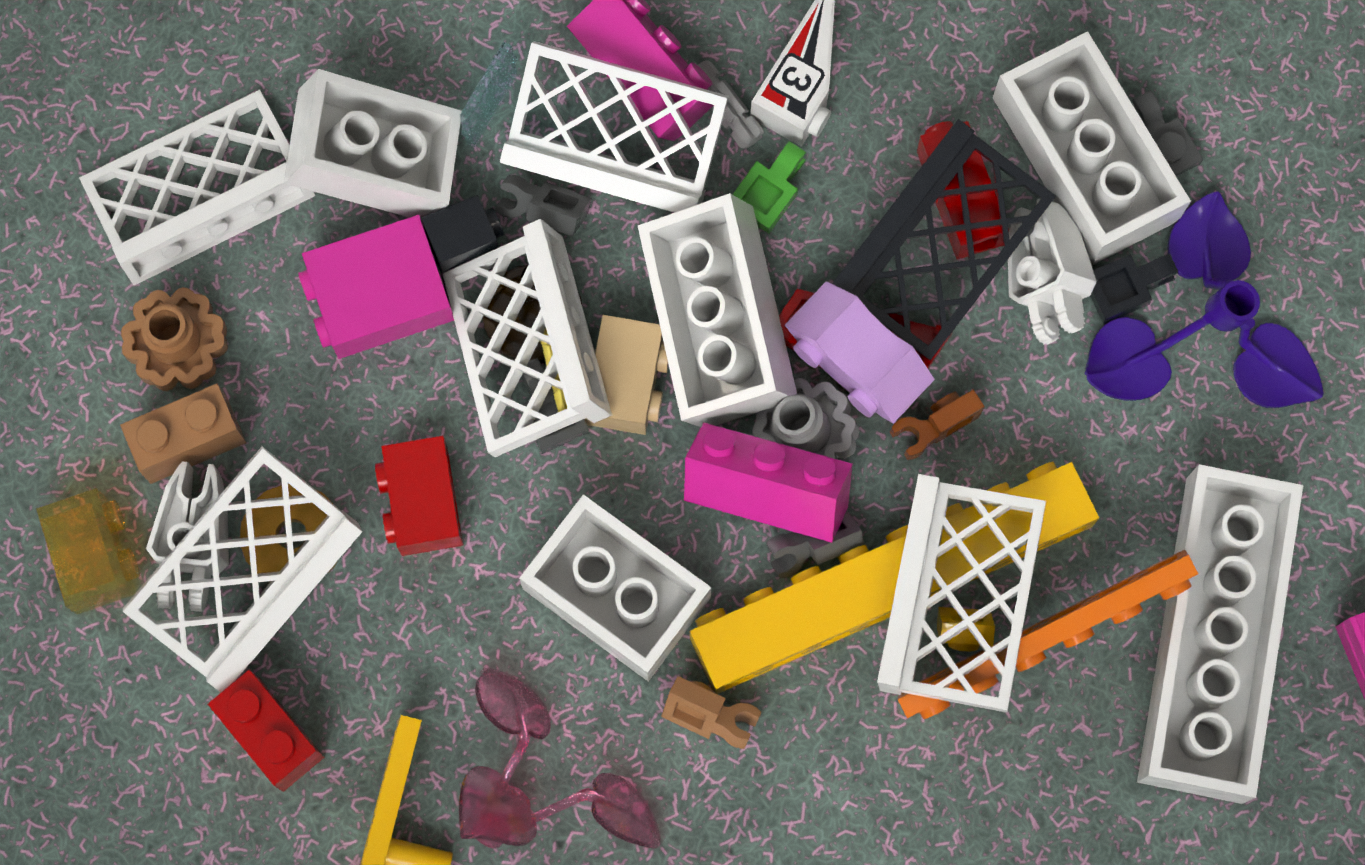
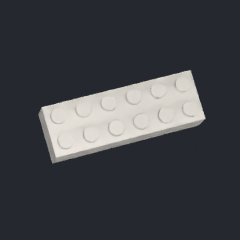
[1137,464,1303,804]

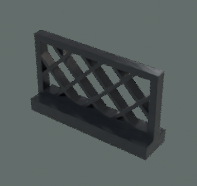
[832,119,1056,361]

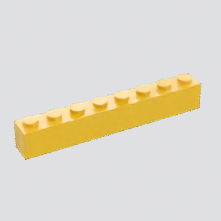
[690,462,1099,694]

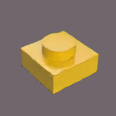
[937,607,995,651]

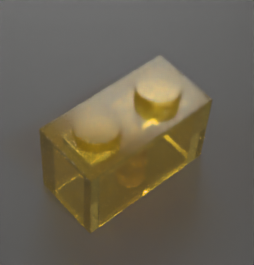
[36,488,140,614]

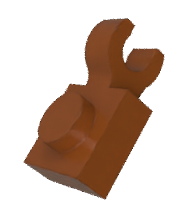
[890,389,985,460]

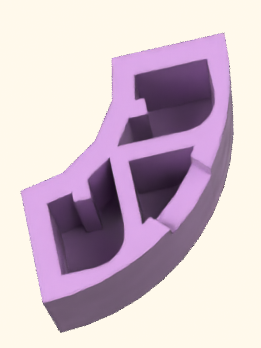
[785,281,935,424]

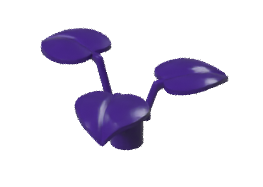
[1085,191,1324,408]

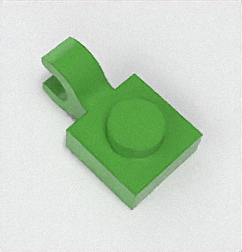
[732,141,806,234]

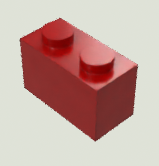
[375,435,463,556]
[207,669,325,792]

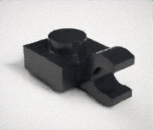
[1090,254,1179,324]

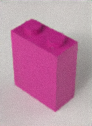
[298,215,454,359]

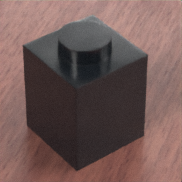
[421,195,504,273]

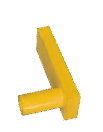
[360,715,453,865]

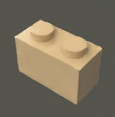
[585,315,669,435]

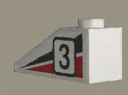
[750,0,835,147]

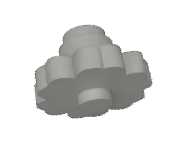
[752,378,860,459]

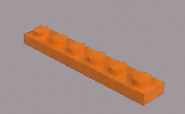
[897,549,1198,719]

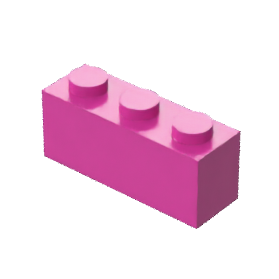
[567,0,714,141]
[684,422,853,543]

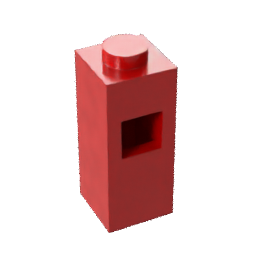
[917,121,1009,260]

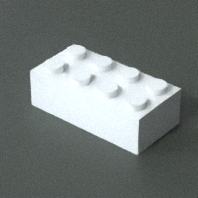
[993,31,1191,266]
[638,193,797,427]

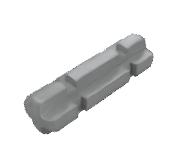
[698,60,764,149]

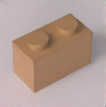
[120,383,246,484]

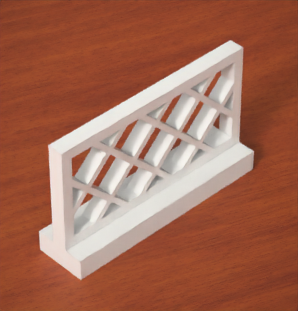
[500,41,729,213]
[79,90,315,285]
[443,219,612,457]
[123,446,362,692]
[877,474,1046,713]

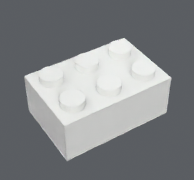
[284,69,462,221]
[519,494,711,682]

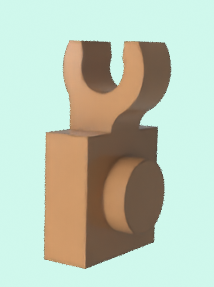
[661,676,761,749]

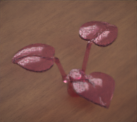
[459,668,662,849]

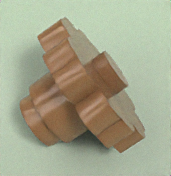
[121,287,228,391]

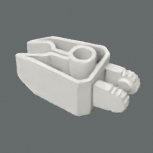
[1008,199,1097,345]
[146,461,229,612]

